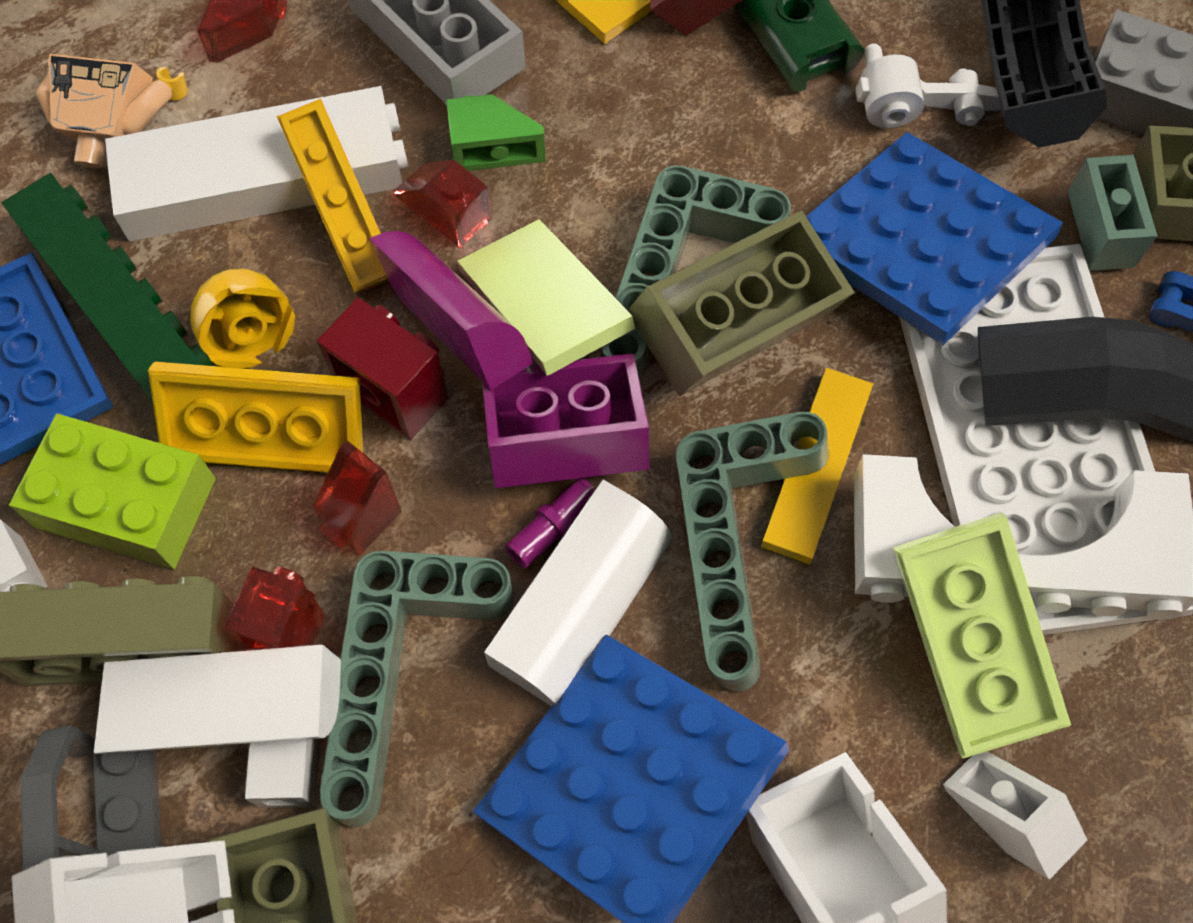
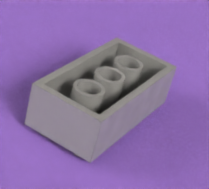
[348,0,526,105]
[1093,9,1193,135]

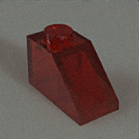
[197,0,287,63]
[394,160,492,248]
[312,440,402,556]

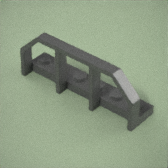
[21,725,162,871]

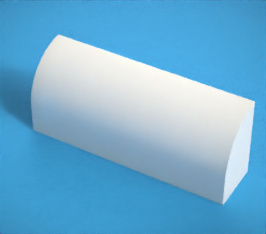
[484,480,672,706]
[94,645,341,754]

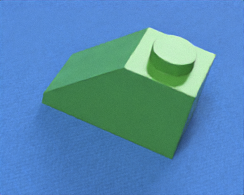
[446,94,546,172]

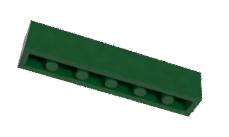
[1,172,214,403]

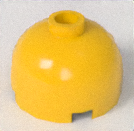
[190,268,295,369]

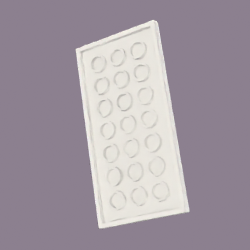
[899,244,1193,635]

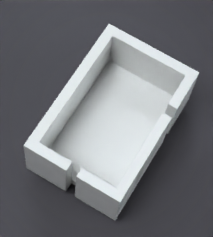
[746,752,947,923]
[12,841,235,923]

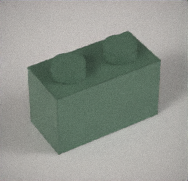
[1068,155,1157,271]

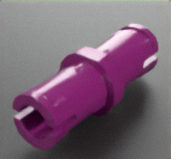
[505,478,596,569]

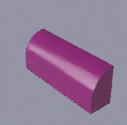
[370,231,533,390]

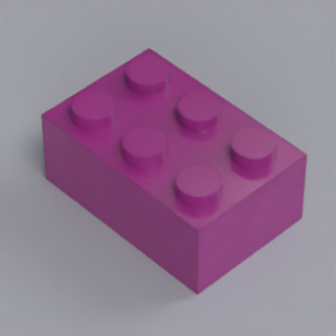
[482,353,650,488]

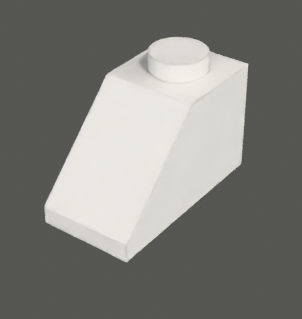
[943,751,1087,880]

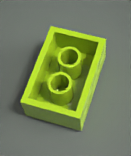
[9,413,216,570]

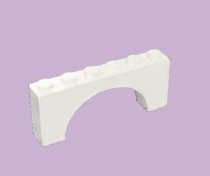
[854,455,1193,620]

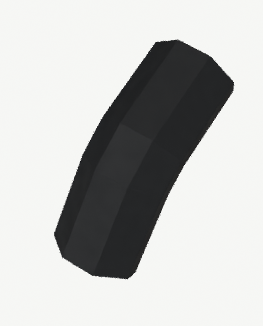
[981,0,1107,148]
[978,316,1193,442]

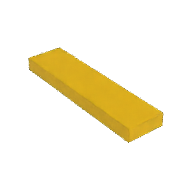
[276,98,389,295]
[761,368,874,565]

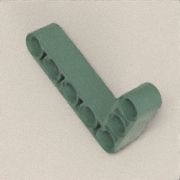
[601,165,791,380]
[676,412,830,692]
[320,551,514,828]

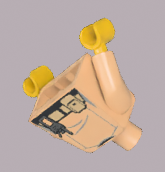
[36,54,188,169]

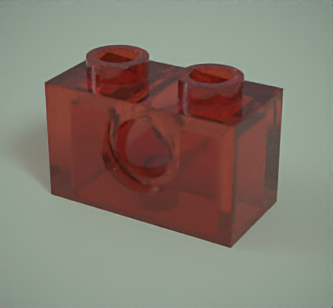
[224,566,326,651]

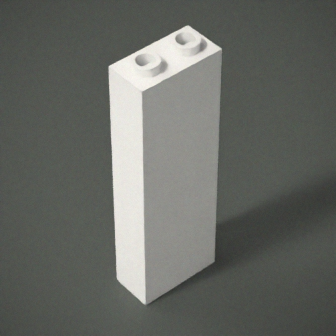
[105,86,408,242]

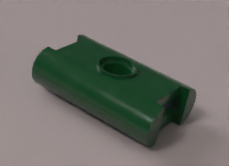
[734,0,865,92]

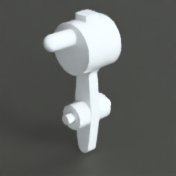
[855,44,1002,128]

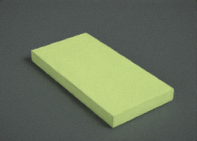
[457,219,635,376]
[893,512,1071,759]

